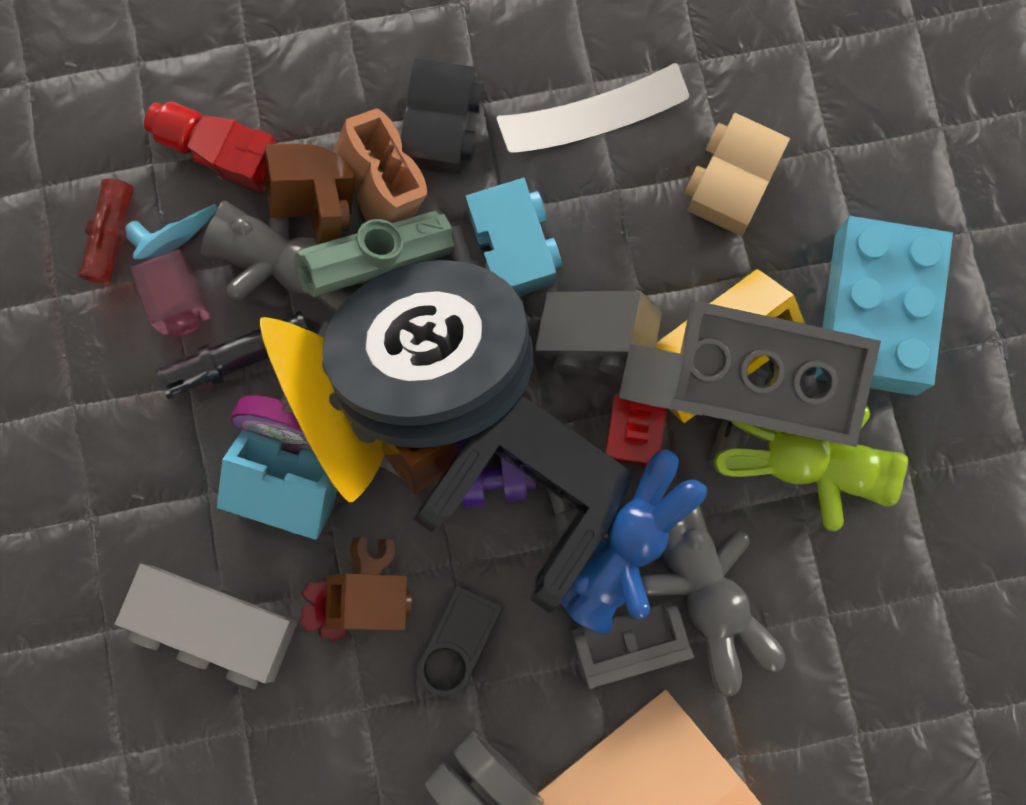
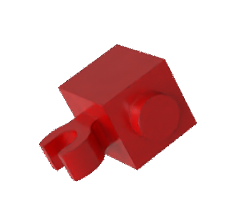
[604,394,667,467]

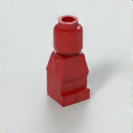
[144,101,277,194]

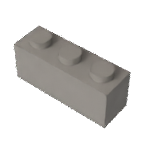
[114,563,298,689]

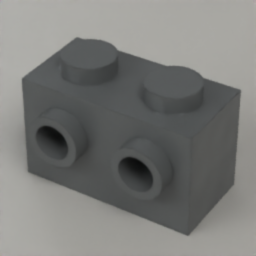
[535,291,662,376]

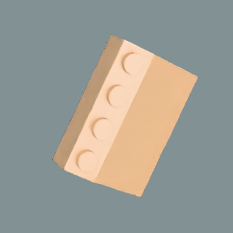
[538,689,762,805]

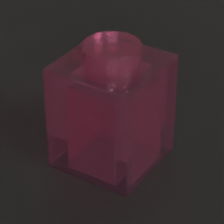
[131,249,211,336]

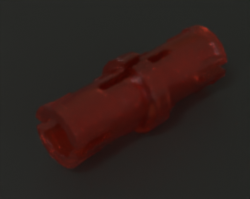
[78,178,134,285]

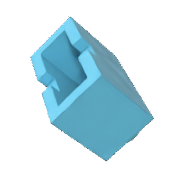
[465,178,562,297]
[217,429,337,540]

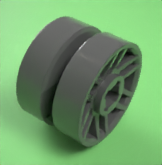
[424,732,545,805]

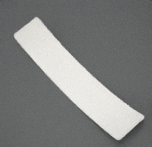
[497,63,689,153]

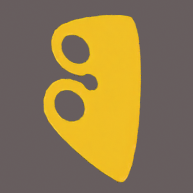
[260,317,384,502]

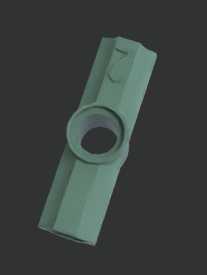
[294,211,455,297]

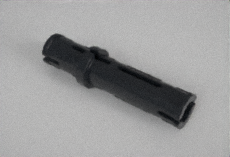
[156,311,309,399]

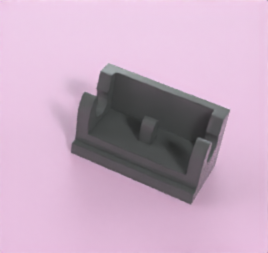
[571,601,694,689]

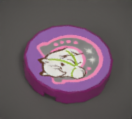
[230,395,313,455]

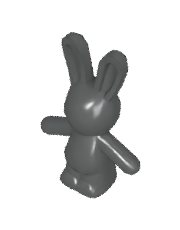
[200,201,364,314]
[641,506,785,696]

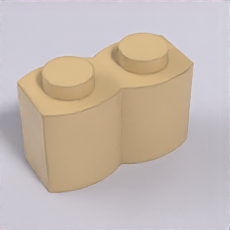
[684,113,790,237]

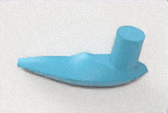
[123,204,218,259]

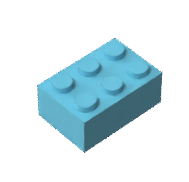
[815,216,953,396]

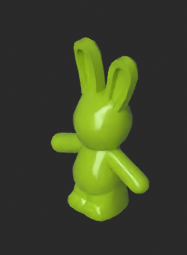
[713,405,908,532]

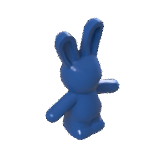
[560,449,707,634]

